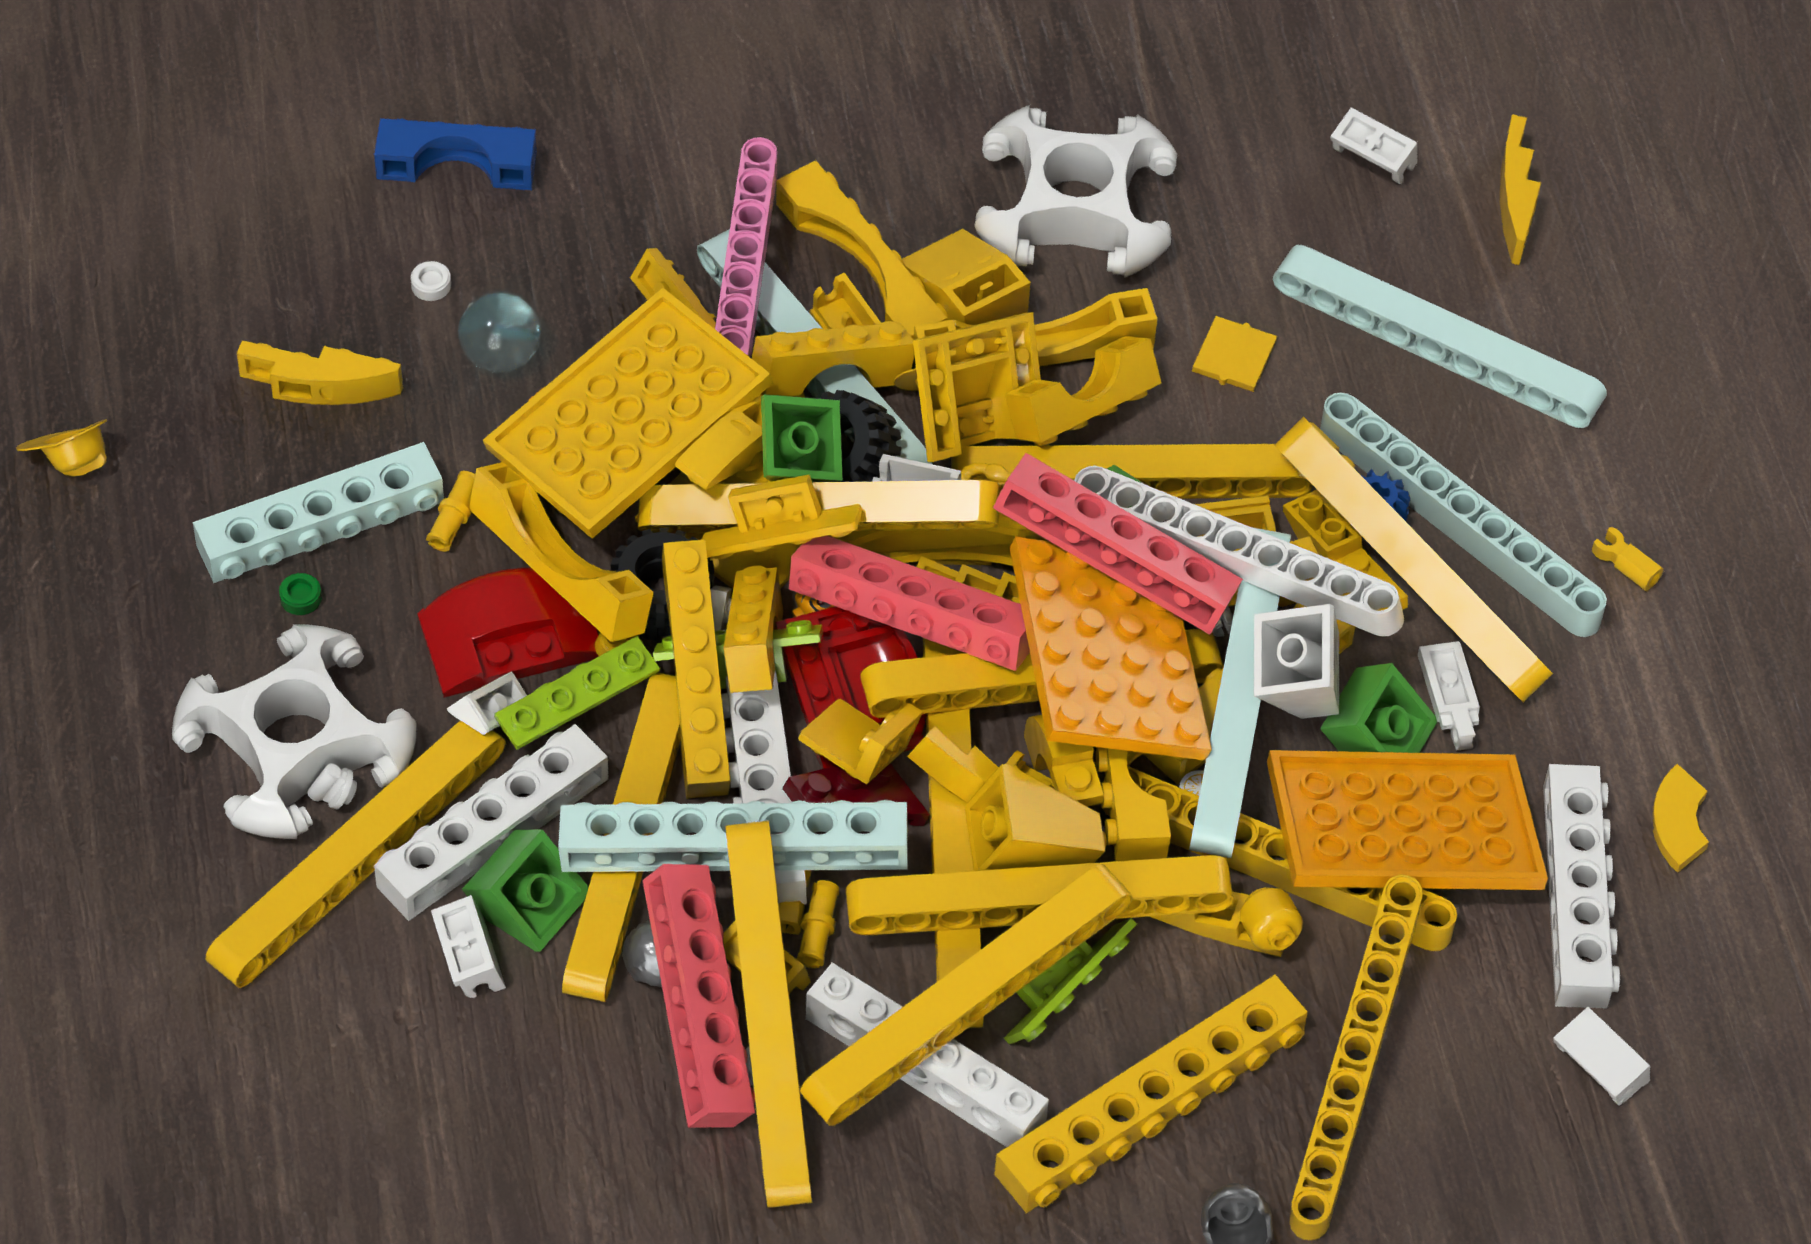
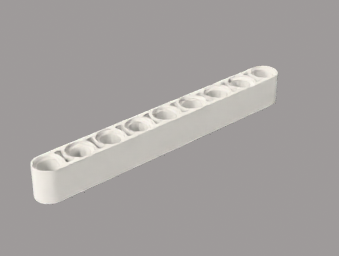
[1074,466,1404,636]

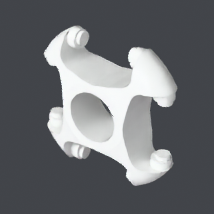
[975,105,1177,278]
[172,624,417,839]

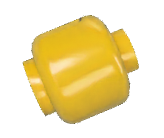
[1240,887,1303,952]

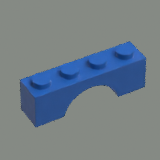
[374,118,537,190]

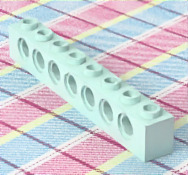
[558,800,908,872]

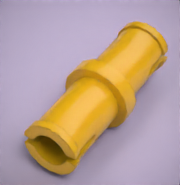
[426,471,475,552]
[797,880,840,968]

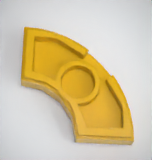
[1652,764,1709,873]

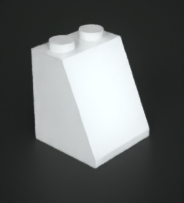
[1254,604,1339,719]

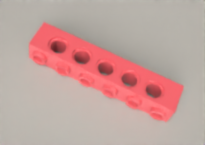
[993,453,1243,635]
[789,536,1030,671]
[643,864,755,1128]

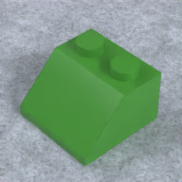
[761,394,843,482]
[1320,663,1437,753]
[462,829,589,952]

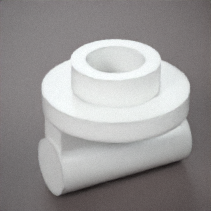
[307,764,357,810]

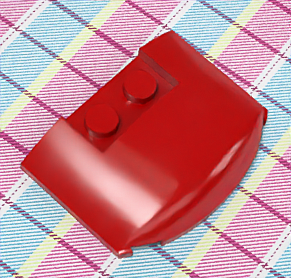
[417,567,599,698]
[775,606,927,769]

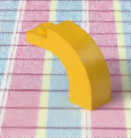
[1024,714,1104,806]

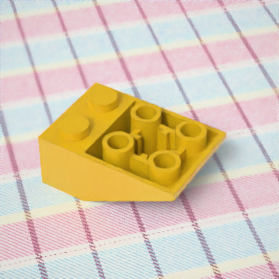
[902,229,1031,325]

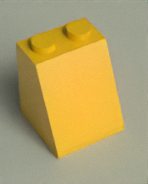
[965,764,1107,871]

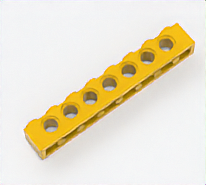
[994,975,1308,1213]

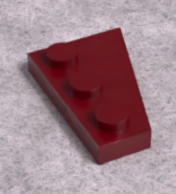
[782,763,930,826]

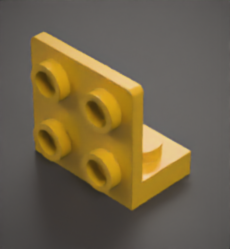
[798,699,923,785]

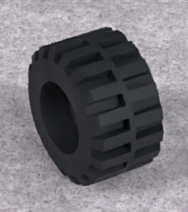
[821,390,902,482]
[611,528,714,641]

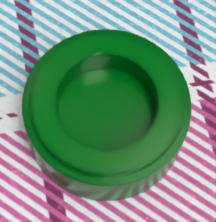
[279,573,322,615]

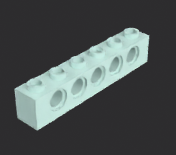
[193,442,444,583]

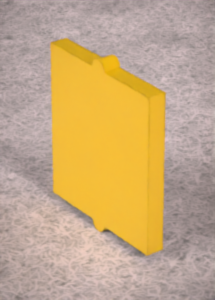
[1192,316,1277,392]

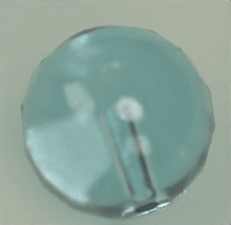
[458,291,542,373]

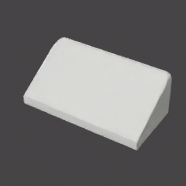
[447,671,527,735]

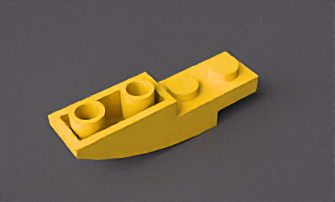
[237,340,403,405]
[674,394,763,490]
[1283,489,1408,611]

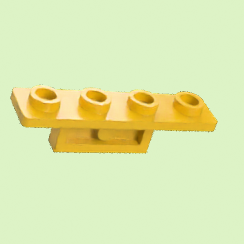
[702,474,863,559]

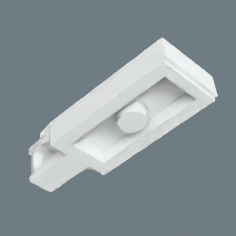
[1418,641,1480,751]

